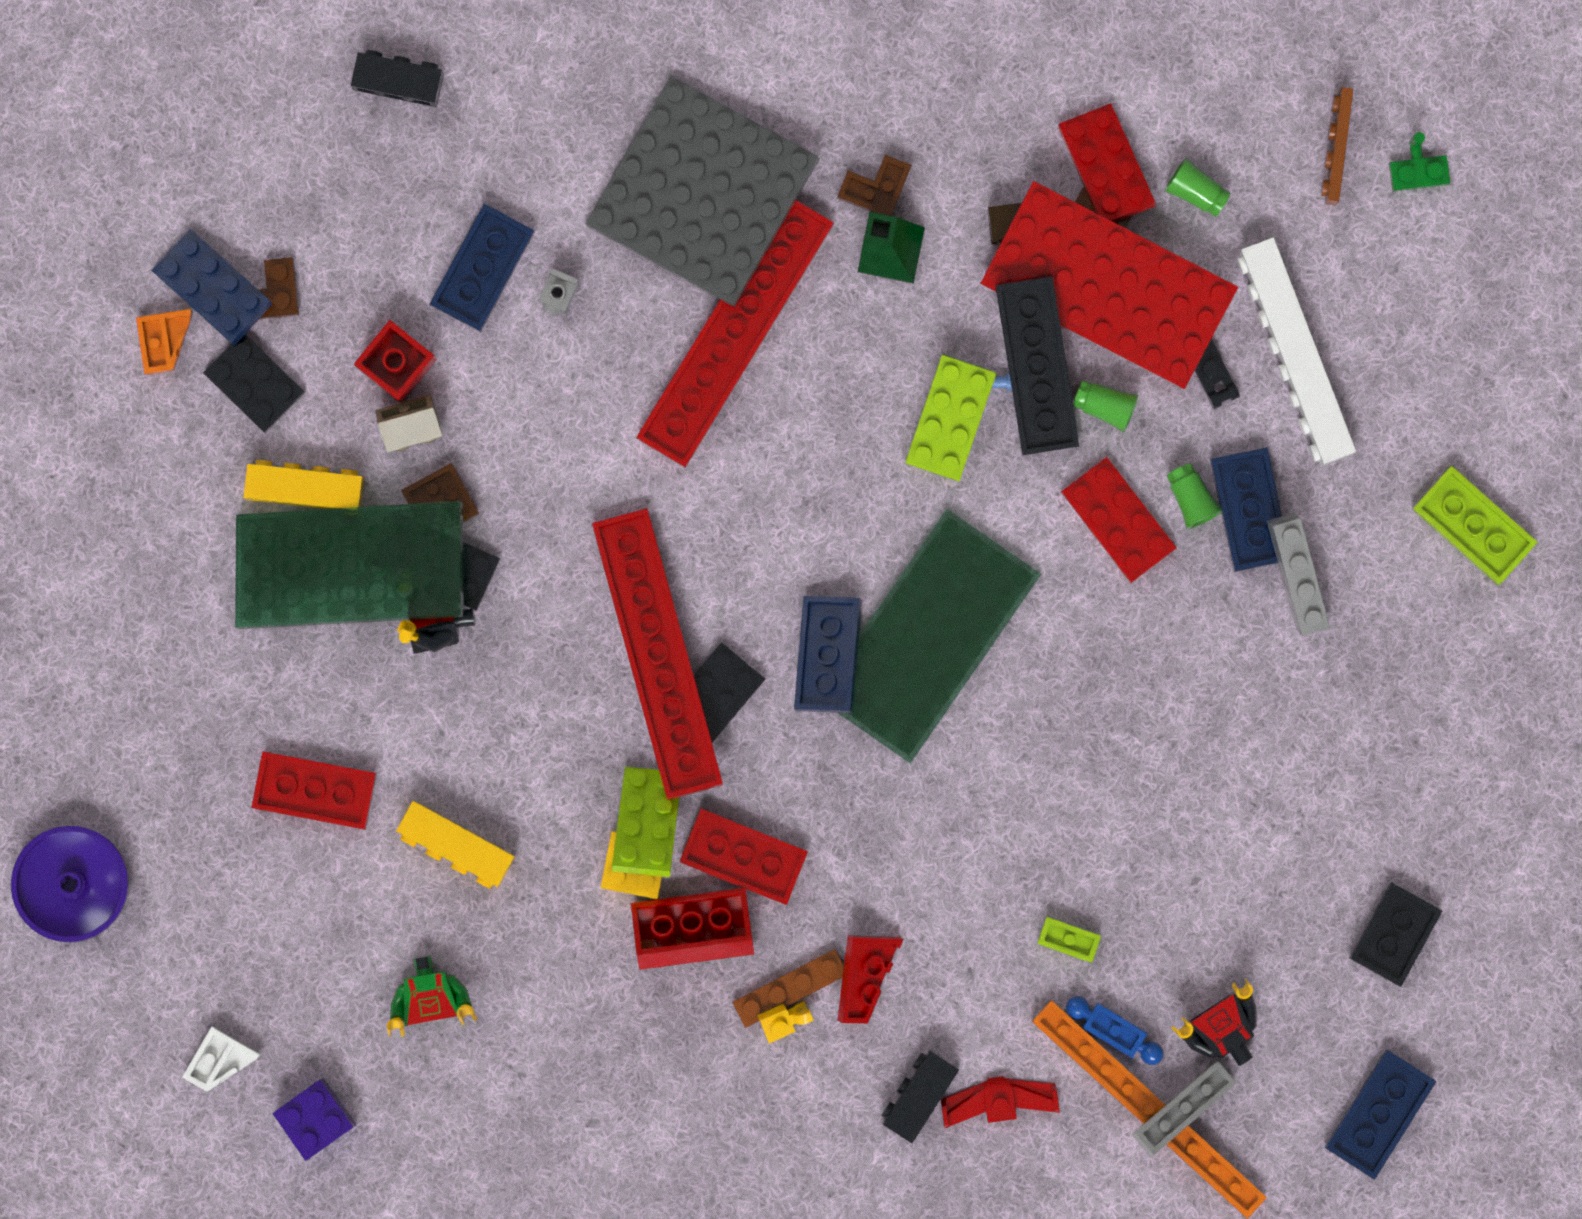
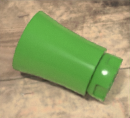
[1164,158,1231,217]
[1073,380,1139,432]
[1166,463,1223,530]

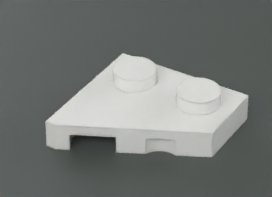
[182,1026,261,1092]

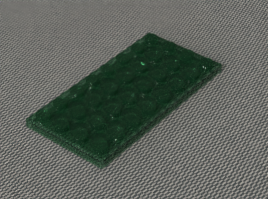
[235,501,464,629]
[838,509,1041,764]

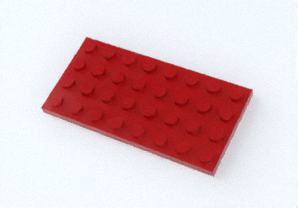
[980,180,1238,389]

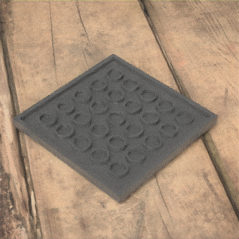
[585,76,820,308]

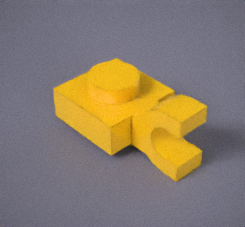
[757,1001,814,1044]

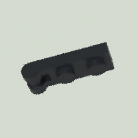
[1195,338,1240,409]

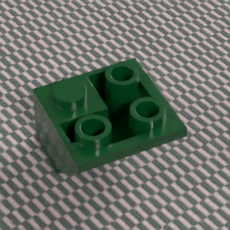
[857,212,925,284]

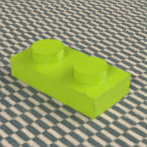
[1037,916,1101,963]

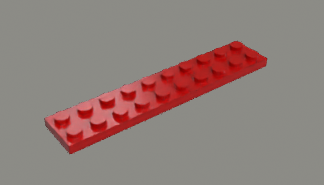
[636,200,834,468]
[592,508,723,801]

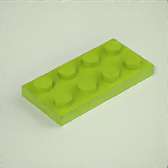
[905,354,997,482]
[1412,466,1538,586]
[612,766,680,877]

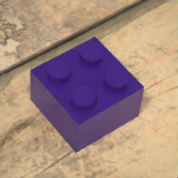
[272,1078,356,1161]

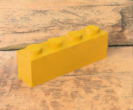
[243,460,365,513]
[396,801,516,889]

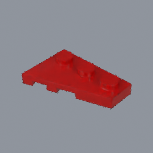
[837,935,904,1024]

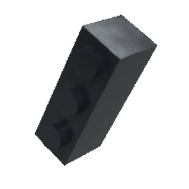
[350,50,444,108]
[881,1050,959,1144]

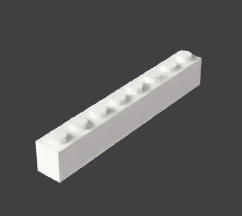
[1236,237,1356,466]

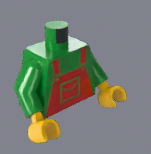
[387,956,477,1037]

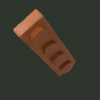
[1321,87,1354,206]
[732,949,844,1028]

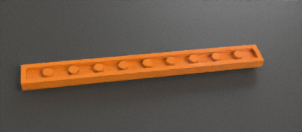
[1031,1000,1267,1219]

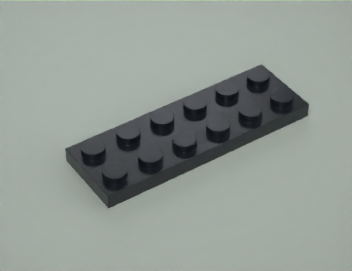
[995,275,1079,456]

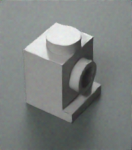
[539,268,579,316]

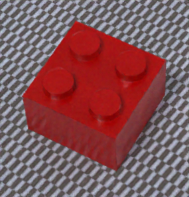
[353,320,437,403]

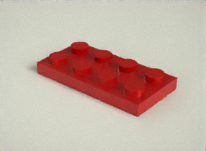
[1058,103,1156,222]
[1061,457,1177,584]
[251,751,377,830]
[679,809,808,905]

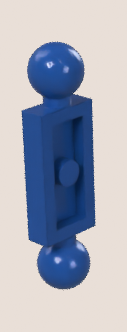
[1066,996,1164,1065]

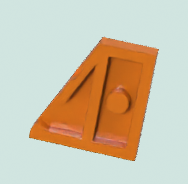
[136,309,193,375]

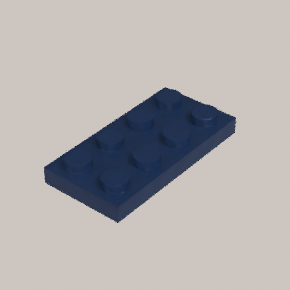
[430,204,535,332]
[152,229,273,346]
[1210,447,1282,572]
[794,596,862,713]
[1324,1050,1437,1180]

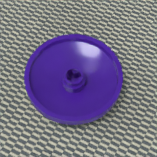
[11,826,129,942]

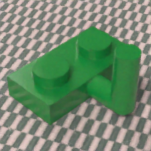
[1389,132,1450,192]

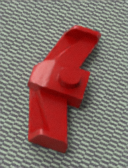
[941,1076,1060,1128]

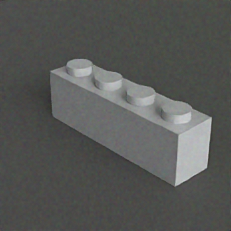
[1267,513,1330,636]

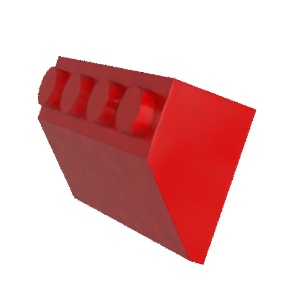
[631,888,754,970]

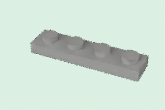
[1132,1061,1236,1157]

